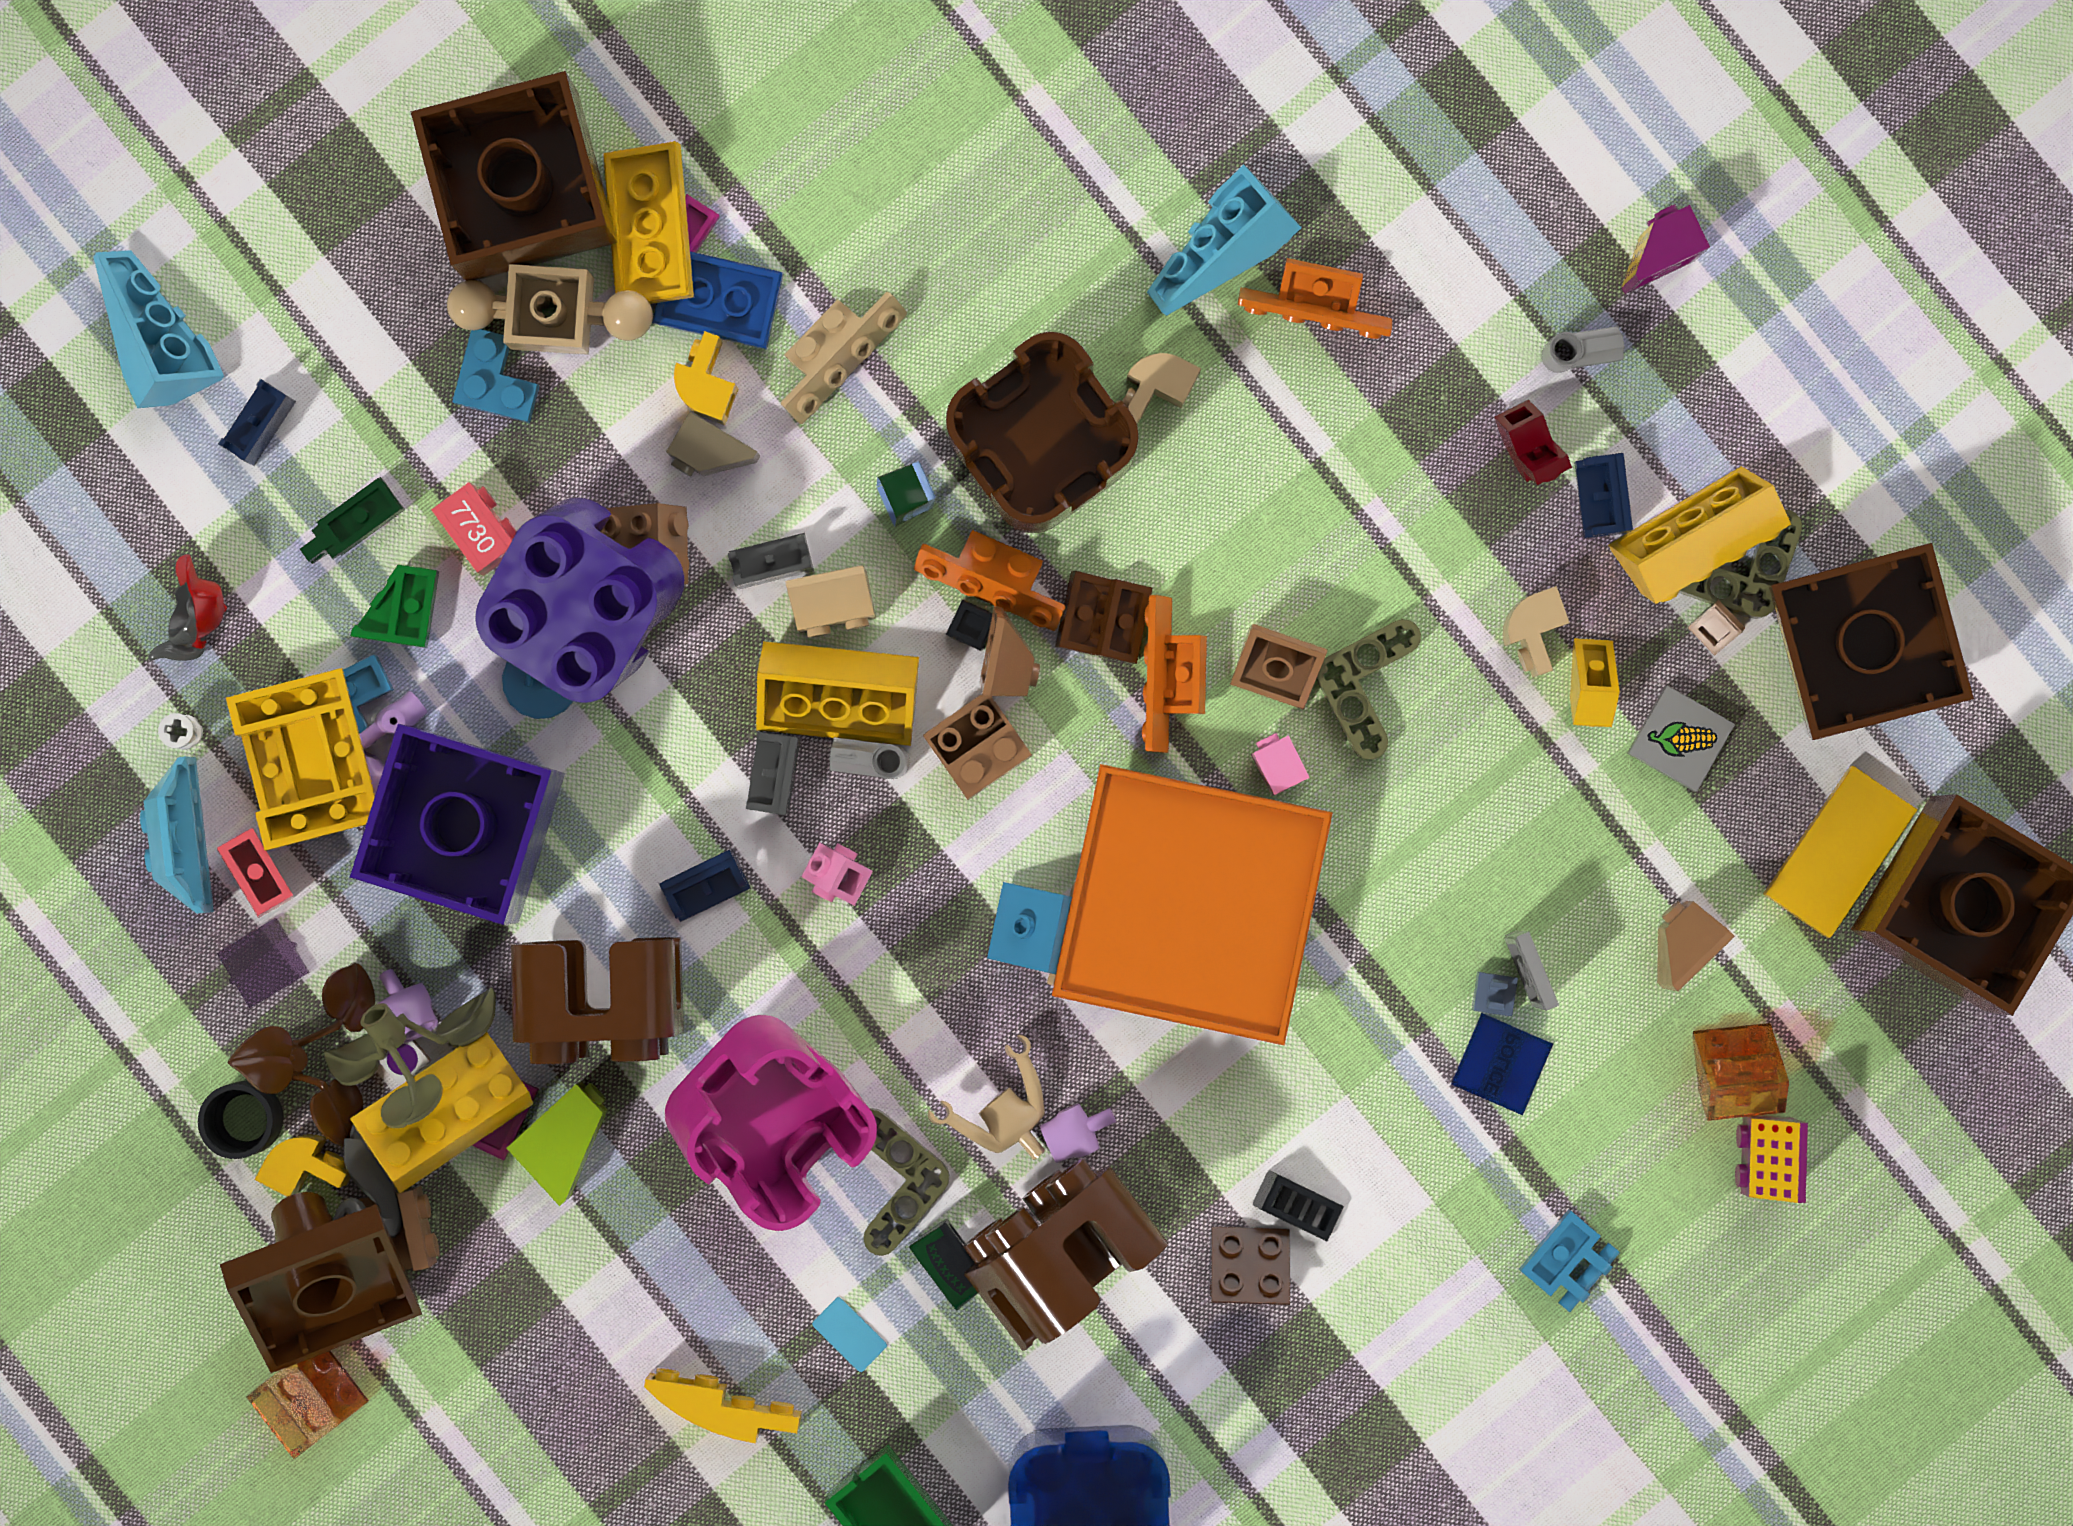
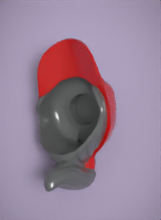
[148,554,227,661]

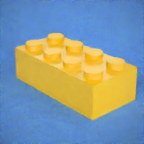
[350,1032,533,1193]

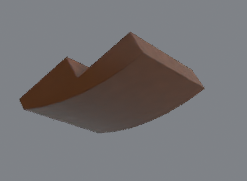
[1055,571,1153,664]

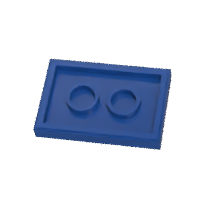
[652,251,784,350]

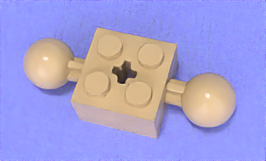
[447,264,653,355]

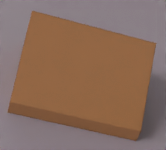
[1230,624,1328,710]

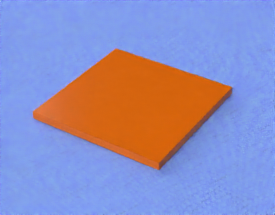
[1052,764,1333,1046]

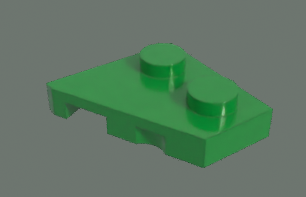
[350,564,439,648]

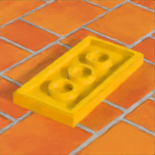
[603,141,694,304]
[1763,766,1918,938]

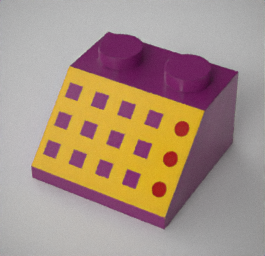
[1621,204,1710,294]
[1735,1115,1808,1203]

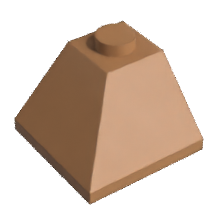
[979,606,1040,696]
[1657,901,1735,992]

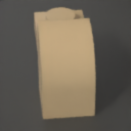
[1122,353,1201,425]
[1503,586,1570,678]

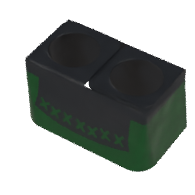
[909,1219,978,1311]

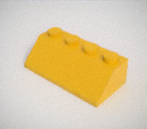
[1608,466,1791,604]
[756,641,919,746]

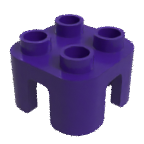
[475,498,685,703]

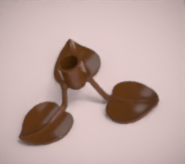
[227,962,375,1146]

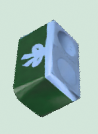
[876,461,935,527]

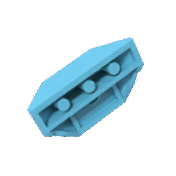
[140,756,214,914]

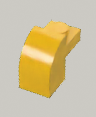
[674,331,739,425]
[254,1134,351,1197]

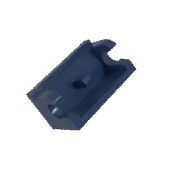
[218,378,296,466]
[1574,452,1633,539]
[659,850,751,922]

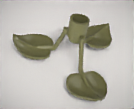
[324,987,496,1128]

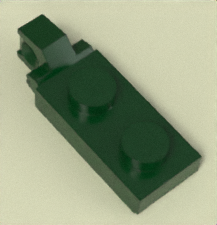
[300,477,405,564]

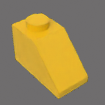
[1570,638,1620,727]

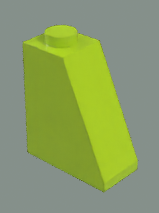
[506,1081,607,1206]

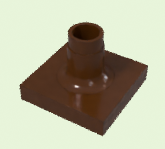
[220,1192,422,1374]

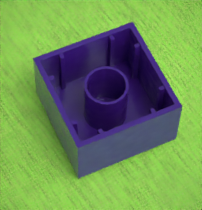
[350,724,565,925]

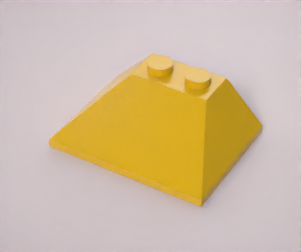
[226,668,375,851]

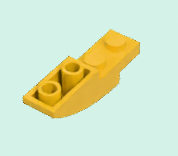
[644,1368,802,1444]

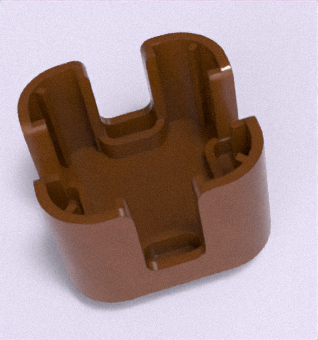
[946,332,1139,533]
[511,937,684,1064]
[963,1158,1169,1351]

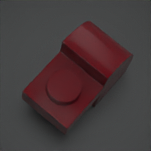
[1494,399,1572,485]

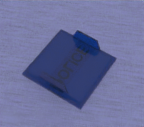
[1451,1013,1553,1116]

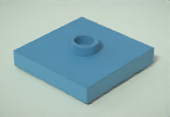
[987,882,1072,974]

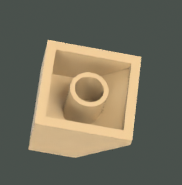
[785,565,876,638]

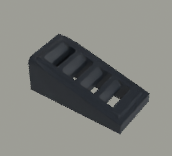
[1253,1170,1344,1241]

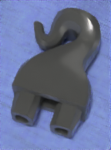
[333,1125,403,1238]

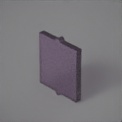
[217,918,310,1008]

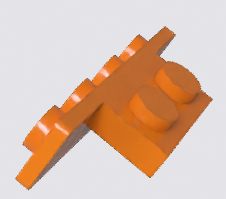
[1238,258,1392,339]
[914,530,1065,631]
[1142,595,1207,753]

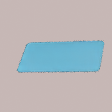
[812,1297,887,1372]

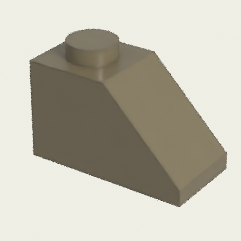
[666,412,760,477]

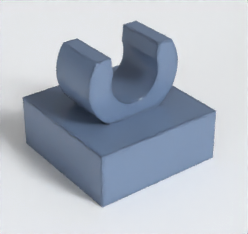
[1472,972,1518,1017]

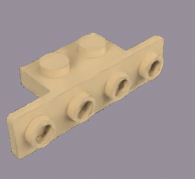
[781,292,907,424]

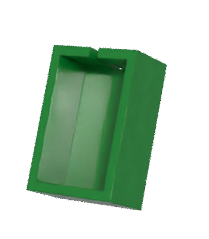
[824,1444,954,1526]

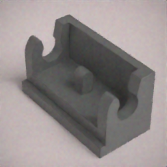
[728,533,814,589]
[746,732,801,816]

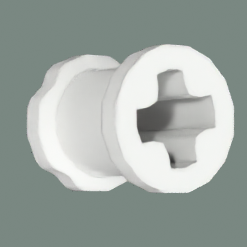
[158,713,203,749]

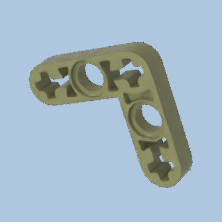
[1679,509,1802,619]
[1316,619,1421,760]
[863,1108,950,1256]

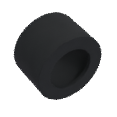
[198,1081,284,1159]

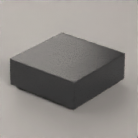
[946,599,993,651]

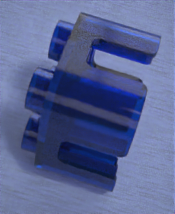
[1008,1425,1171,1526]

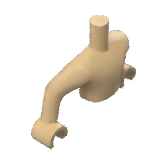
[928,1035,1045,1160]

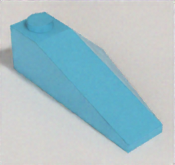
[1147,164,1302,316]
[93,250,224,408]

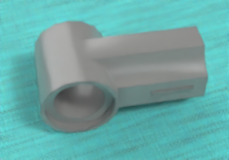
[1541,326,1624,373]
[829,737,910,779]

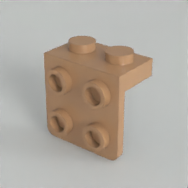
[600,503,689,585]
[346,1186,439,1271]

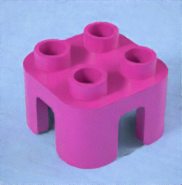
[665,1015,877,1231]

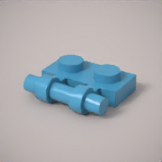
[1519,1209,1620,1312]

